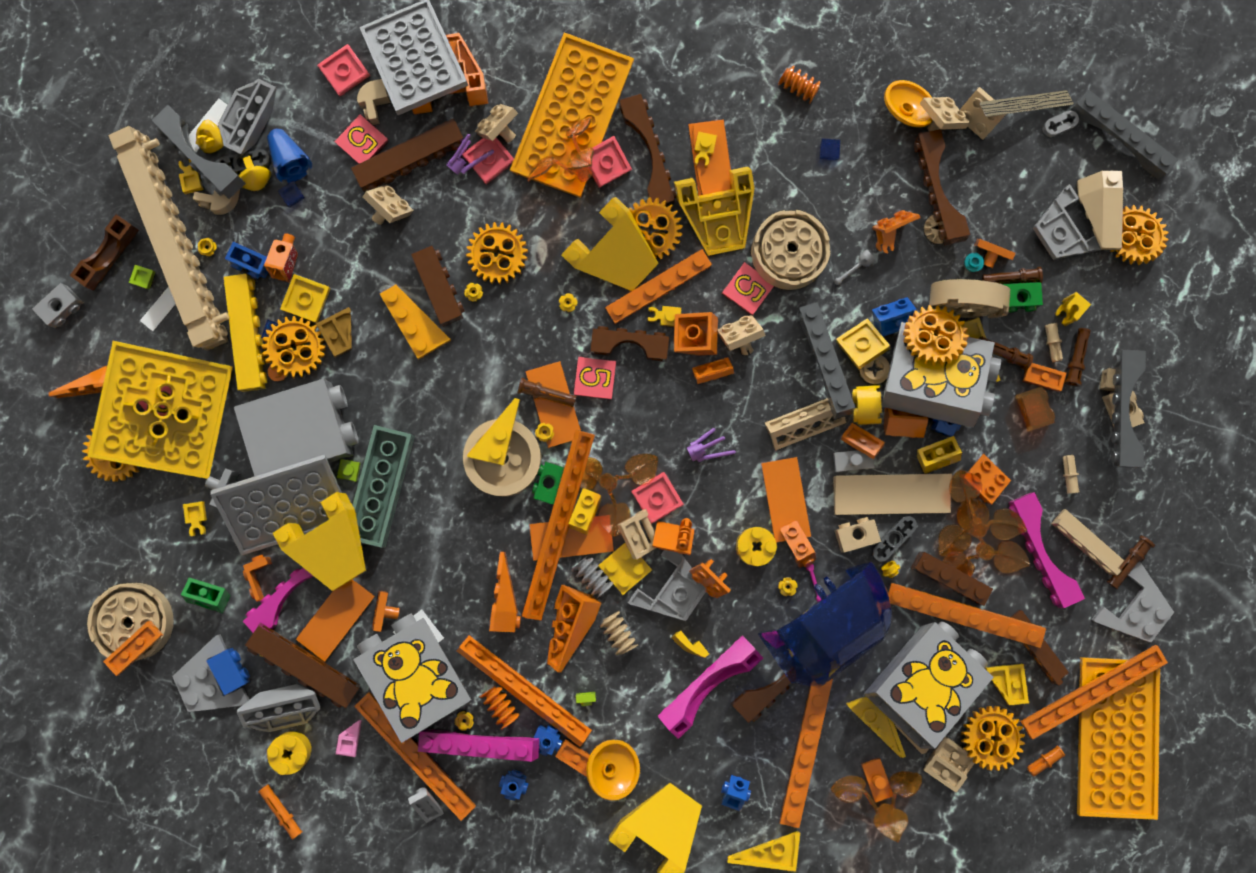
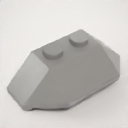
[218,79,277,155]
[237,684,320,732]

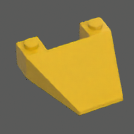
[674,167,755,256]
[561,197,658,291]
[273,492,366,591]
[609,783,702,873]

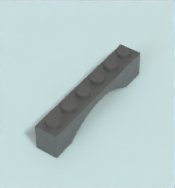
[1070,89,1178,180]
[152,105,246,199]
[798,302,855,420]
[1111,350,1146,468]

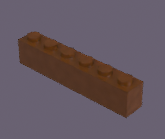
[351,118,464,193]
[245,622,360,708]

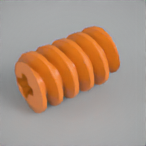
[778,65,821,104]
[479,686,520,730]

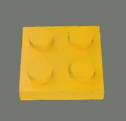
[280,274,331,323]
[836,318,890,370]
[599,543,652,595]

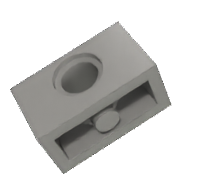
[32,283,83,328]

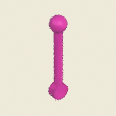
[806,564,824,603]

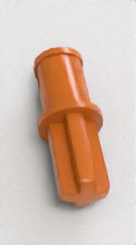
[1027,745,1065,776]

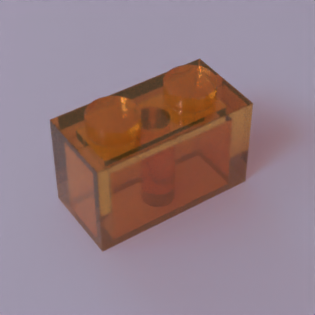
[1015,387,1055,431]

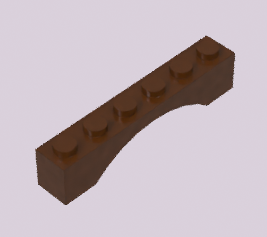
[619,94,677,207]
[914,129,970,246]
[731,623,833,723]

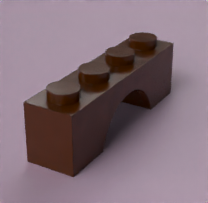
[69,214,139,291]
[590,326,669,362]
[910,551,993,606]

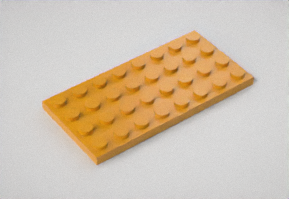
[510,32,634,198]
[1077,657,1160,820]

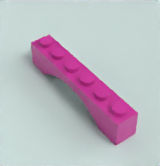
[1008,492,1085,608]
[243,568,314,633]
[658,636,763,739]
[418,729,539,762]

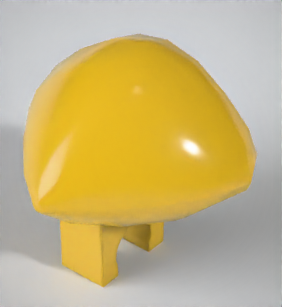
[195,119,224,153]
[239,156,271,191]

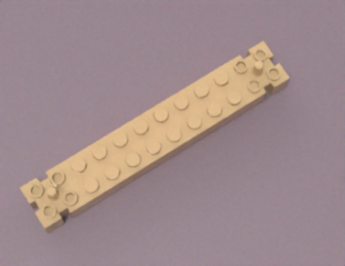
[108,126,230,350]

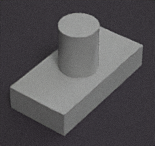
[833,450,874,472]
[205,469,239,507]
[408,788,444,823]

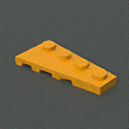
[380,284,451,359]

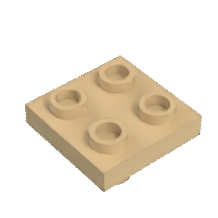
[960,87,1006,140]
[920,97,970,131]
[475,104,518,143]
[363,185,413,225]
[718,315,765,355]

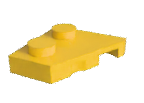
[985,663,1029,705]

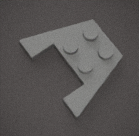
[1033,184,1104,260]
[628,550,706,621]
[1092,562,1174,643]
[172,634,249,712]

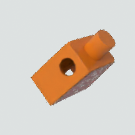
[264,234,298,283]

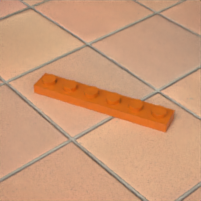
[605,249,712,324]

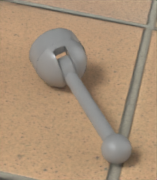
[834,250,876,285]

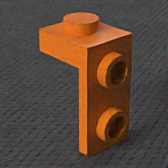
[780,521,816,569]
[243,555,272,602]

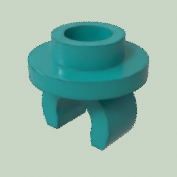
[964,253,984,272]

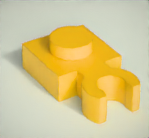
[694,132,717,168]
[179,159,204,194]
[647,306,681,327]
[183,501,207,536]

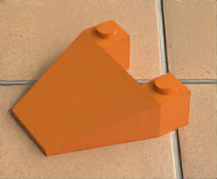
[412,33,488,114]

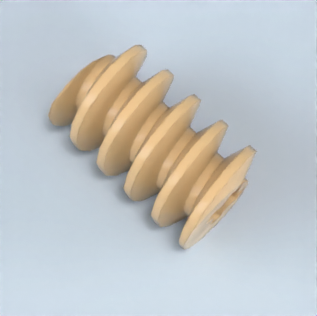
[600,611,638,655]

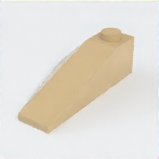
[1077,171,1123,250]

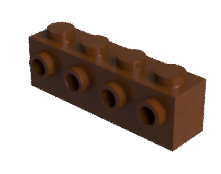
[411,246,465,327]

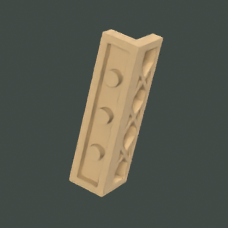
[765,399,846,450]
[1051,509,1124,575]

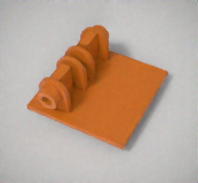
[961,454,1011,505]
[652,518,695,555]

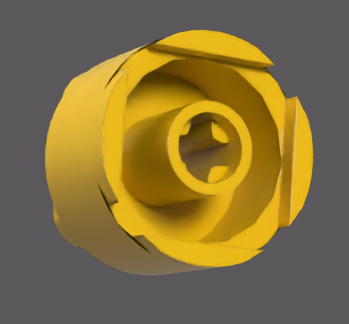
[852,385,882,425]
[736,527,777,566]
[267,731,312,775]

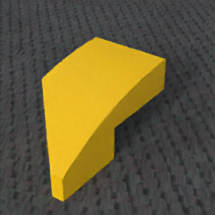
[671,631,709,658]

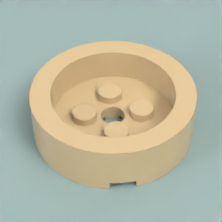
[751,210,830,290]
[929,279,1011,318]
[463,419,542,497]
[87,583,174,661]

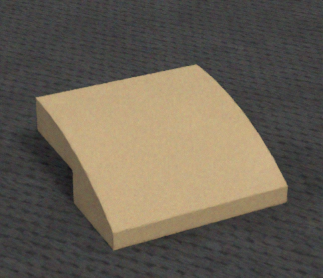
[923,736,974,793]

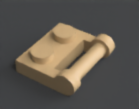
[617,509,655,559]

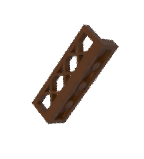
[1010,610,1069,686]

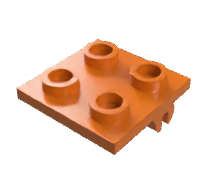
[872,210,920,254]
[689,559,731,598]

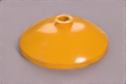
[884,80,933,127]
[586,740,640,800]

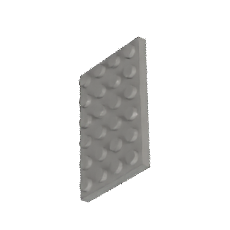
[359,0,468,115]
[210,454,342,556]

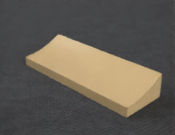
[833,474,952,515]

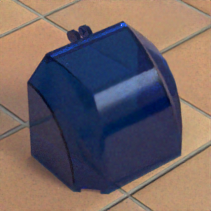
[758,562,892,688]

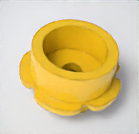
[198,238,217,256]
[464,283,483,302]
[559,293,578,312]
[535,423,554,442]
[881,561,900,578]
[778,577,797,596]
[455,711,474,731]

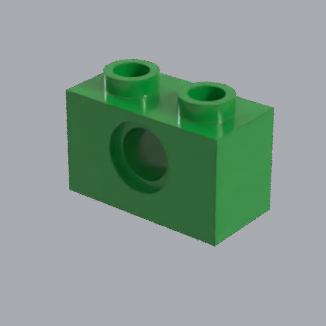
[1003,282,1043,313]
[532,462,564,505]
[181,578,230,614]

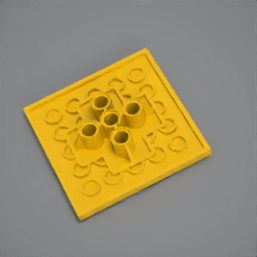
[87,341,233,479]

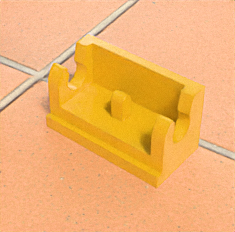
[1055,292,1091,326]

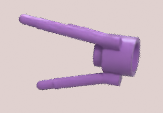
[447,134,494,175]
[687,428,736,462]

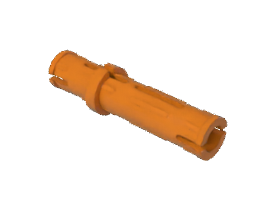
[258,784,303,840]

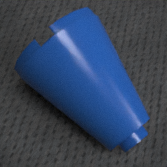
[267,129,312,183]

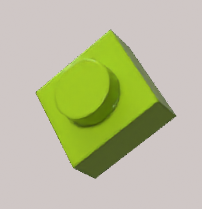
[129,265,155,290]
[337,459,361,482]
[576,692,596,706]

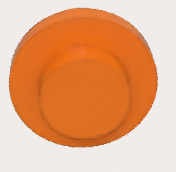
[268,365,286,382]

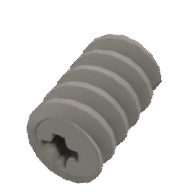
[571,556,613,598]

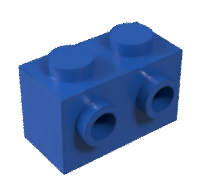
[225,242,268,279]
[872,297,917,336]
[206,648,250,695]

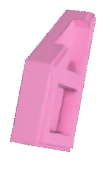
[336,720,362,757]

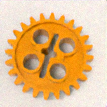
[628,197,683,259]
[1110,205,1169,265]
[466,222,528,285]
[903,305,969,366]
[262,316,326,379]
[82,429,139,482]
[961,706,1025,771]

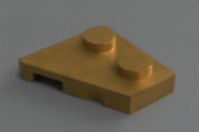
[316,307,352,358]

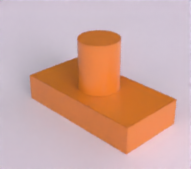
[974,239,1016,268]
[372,591,399,632]
[861,758,894,803]

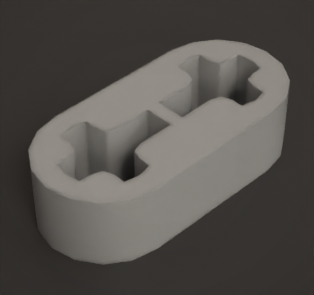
[1042,111,1079,137]

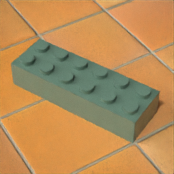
[353,425,415,548]

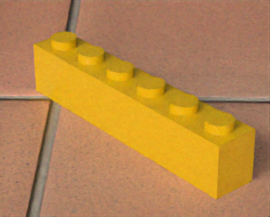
[224,274,267,392]

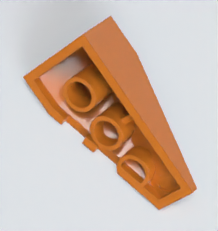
[49,366,107,398]
[489,552,521,632]
[547,585,601,672]

